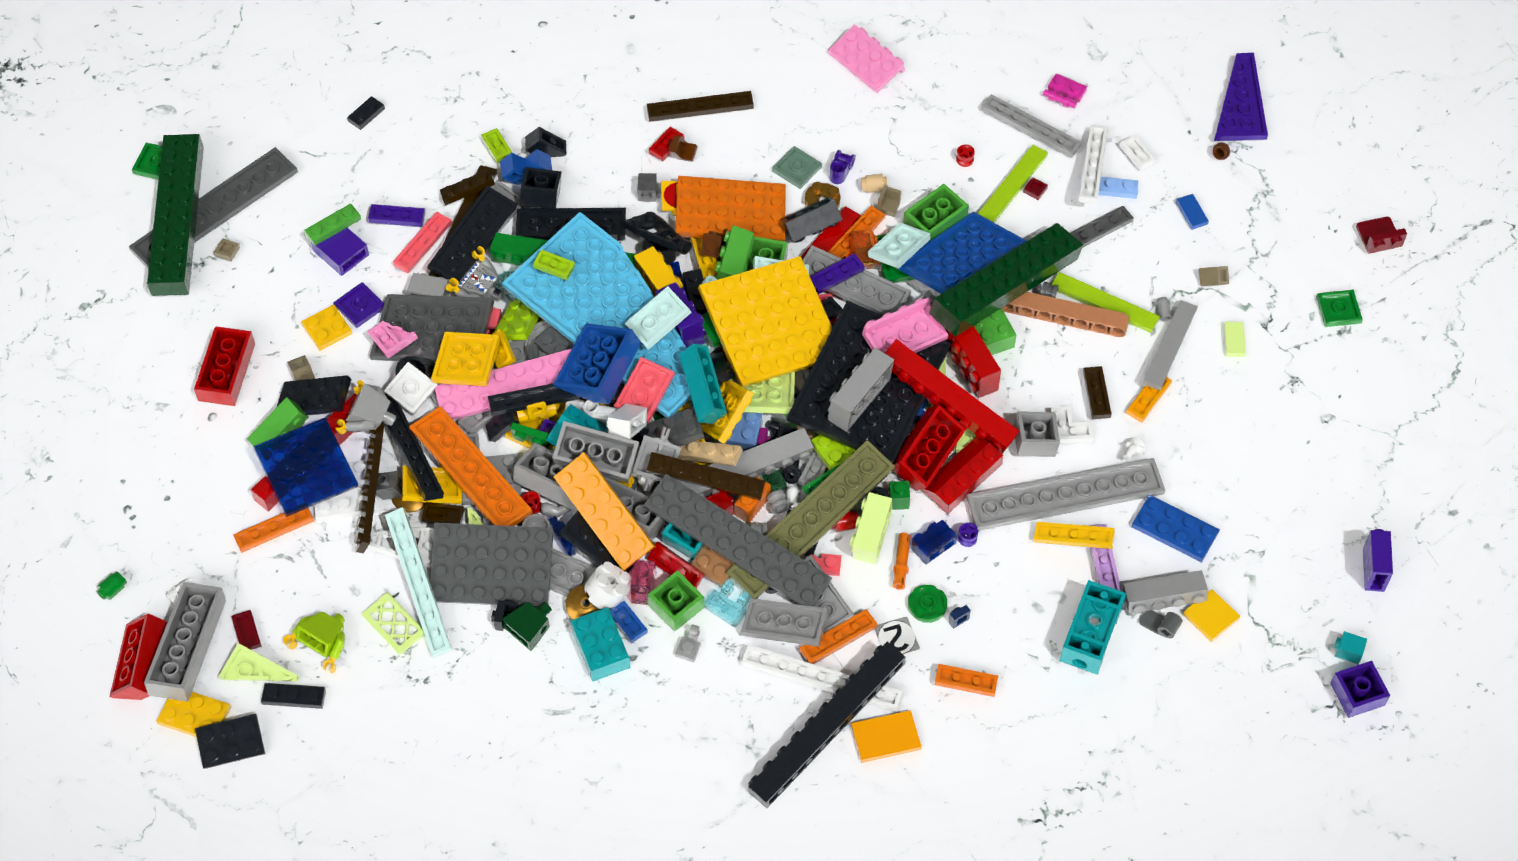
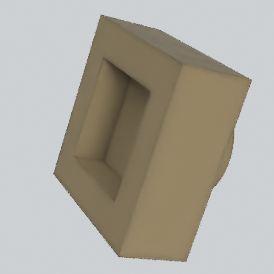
[214,238,240,262]

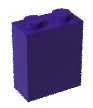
[310,227,369,276]
[1363,529,1393,592]

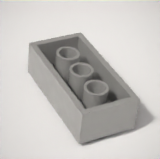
[828,348,894,432]
[552,421,640,484]

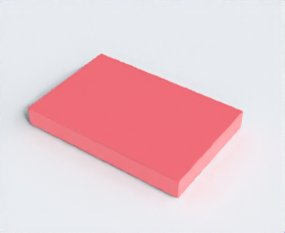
[614,357,675,424]

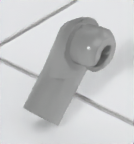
[540,502,571,519]

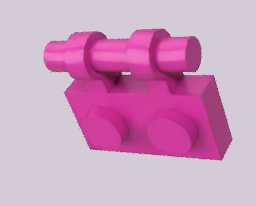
[1043,73,1088,109]

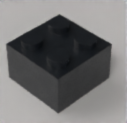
[520,167,562,210]

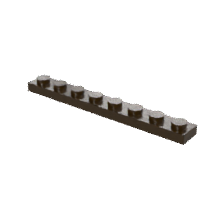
[354,422,385,554]

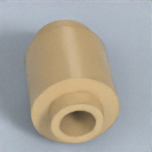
[861,173,888,193]

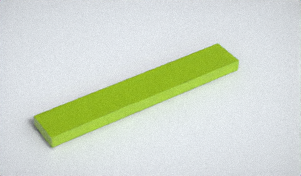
[978,144,1048,223]
[1051,272,1160,333]

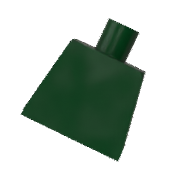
[502,602,552,651]

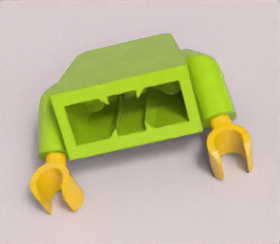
[283,612,345,674]

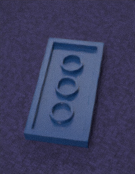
[1131,495,1220,563]

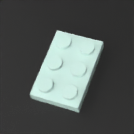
[868,222,930,269]
[625,286,692,350]

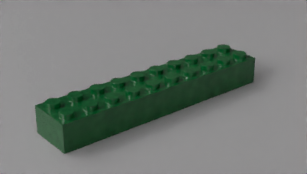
[147,134,204,296]
[929,223,1084,337]

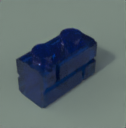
[911,520,957,565]

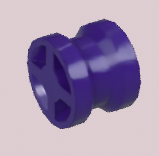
[958,523,978,547]

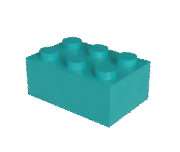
[570,607,631,682]

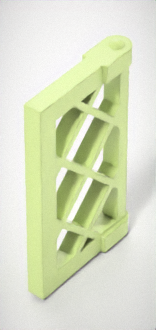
[361,592,425,655]

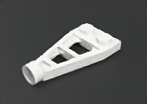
[367,527,434,567]

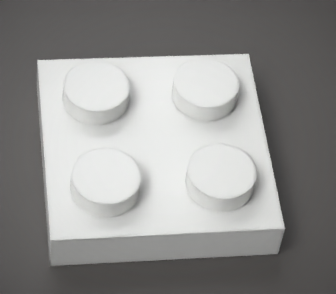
[384,362,438,415]

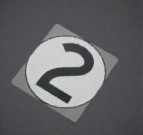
[874,616,920,654]

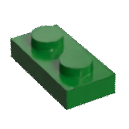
[510,422,550,448]

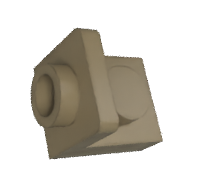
[287,355,315,380]

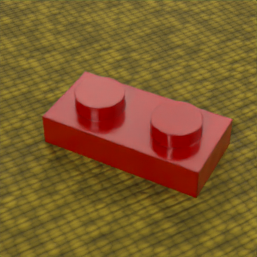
[649,126,685,162]

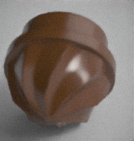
[1213,142,1230,160]

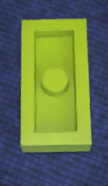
[481,128,512,164]
[533,249,575,281]

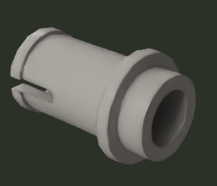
[1155,297,1172,322]

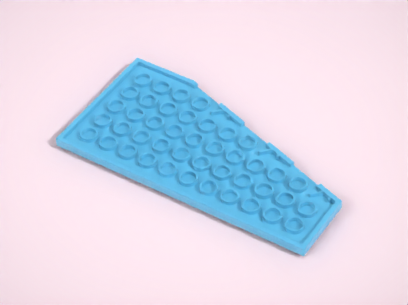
[502,212,691,418]

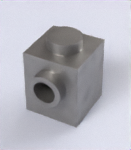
[376,471,402,500]

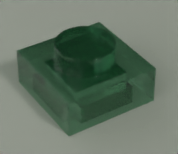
[762,469,787,493]

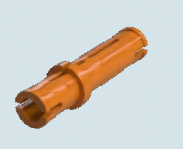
[892,532,911,590]

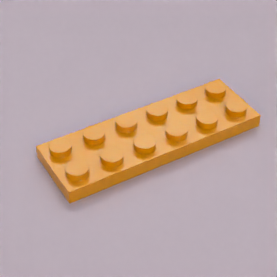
[554,452,656,571]

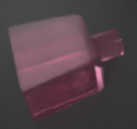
[631,560,657,605]

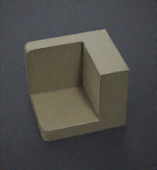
[878,185,901,217]
[1199,266,1229,286]

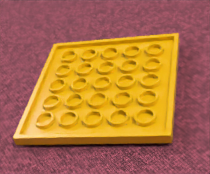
[698,256,833,387]

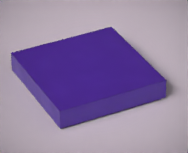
[333,282,384,328]

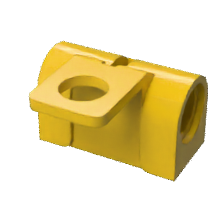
[517,402,557,424]

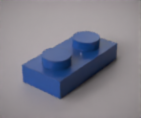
[610,601,648,644]

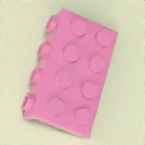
[828,24,905,93]
[862,297,949,353]

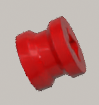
[956,144,975,167]
[521,491,541,515]

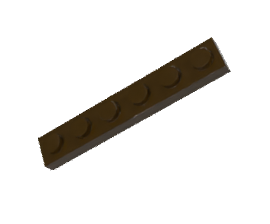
[647,91,754,122]
[646,452,766,501]

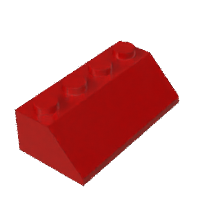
[921,438,1004,514]
[109,613,168,700]

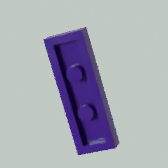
[368,204,426,227]
[810,253,865,295]

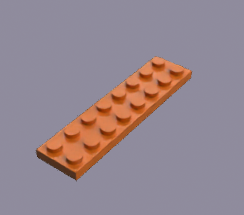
[409,406,533,526]

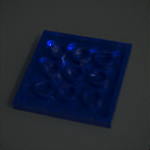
[253,417,359,517]

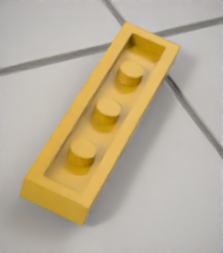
[1034,522,1116,549]

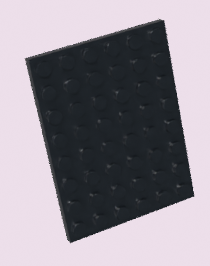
[786,301,951,463]

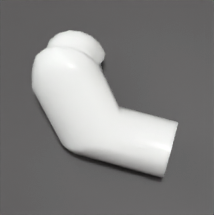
[786,486,800,509]

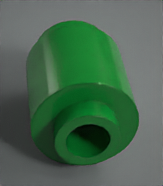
[96,571,127,600]

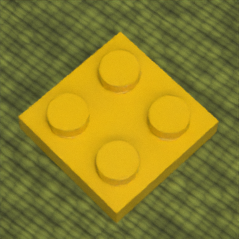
[301,304,352,351]

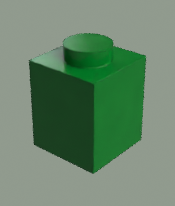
[888,481,910,510]

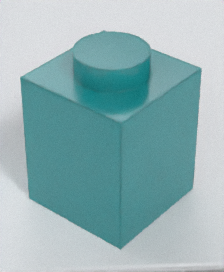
[1334,631,1367,665]

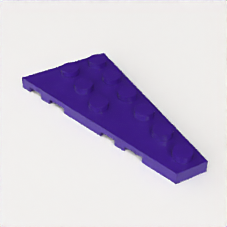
[1214,53,1268,141]

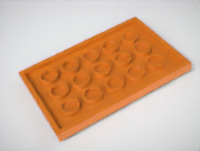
[675,175,786,242]

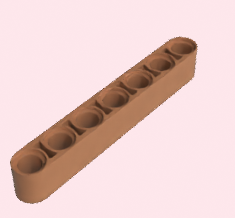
[1002,292,1129,337]

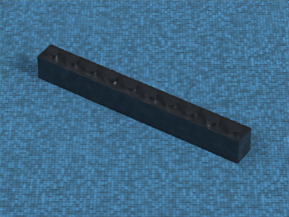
[748,641,906,809]

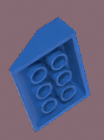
[553,323,641,404]

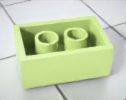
[850,492,892,565]

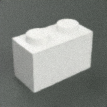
[607,404,647,439]

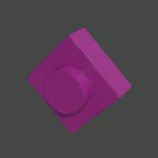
[757,427,771,446]

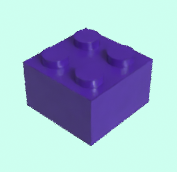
[1330,660,1391,718]

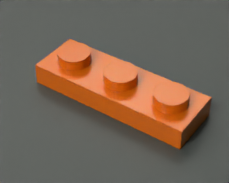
[934,664,998,697]

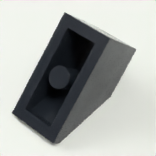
[525,127,567,157]

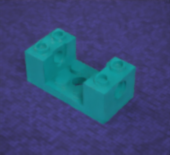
[1060,580,1127,675]

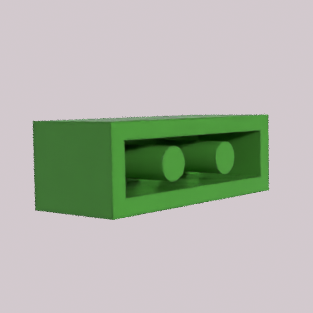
[247,397,309,458]

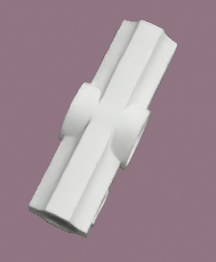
[565,400,618,424]

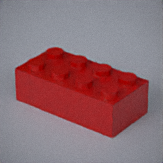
[194,326,255,406]
[945,326,1001,399]
[892,405,966,491]

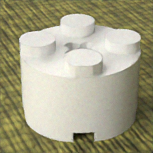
[584,562,631,609]

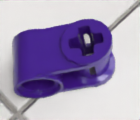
[829,149,856,184]

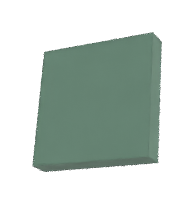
[772,146,822,189]

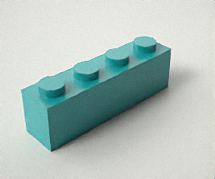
[679,343,727,424]

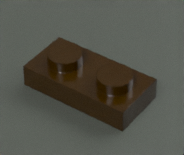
[421,502,464,524]

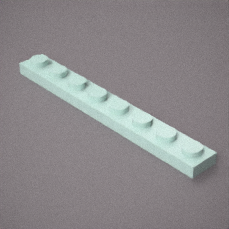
[385,507,453,658]

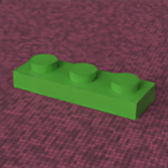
[304,203,361,246]

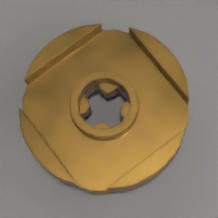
[804,182,841,208]

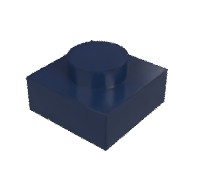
[949,605,971,629]

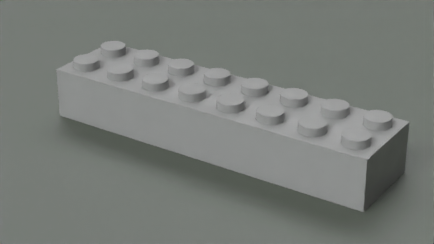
[513,443,667,541]

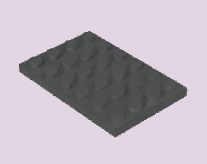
[370,294,494,363]
[430,523,554,607]

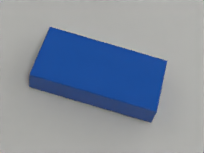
[1176,194,1209,230]

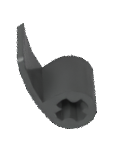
[1139,610,1183,639]

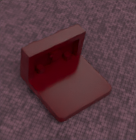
[1356,216,1407,254]

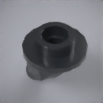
[782,460,802,484]

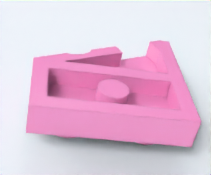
[367,321,418,359]

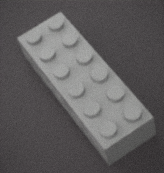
[144,582,226,702]

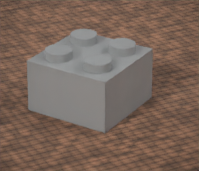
[1013,411,1060,457]

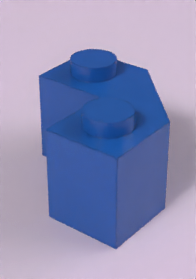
[500,149,552,185]

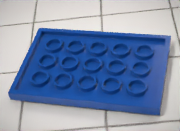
[899,211,1027,294]

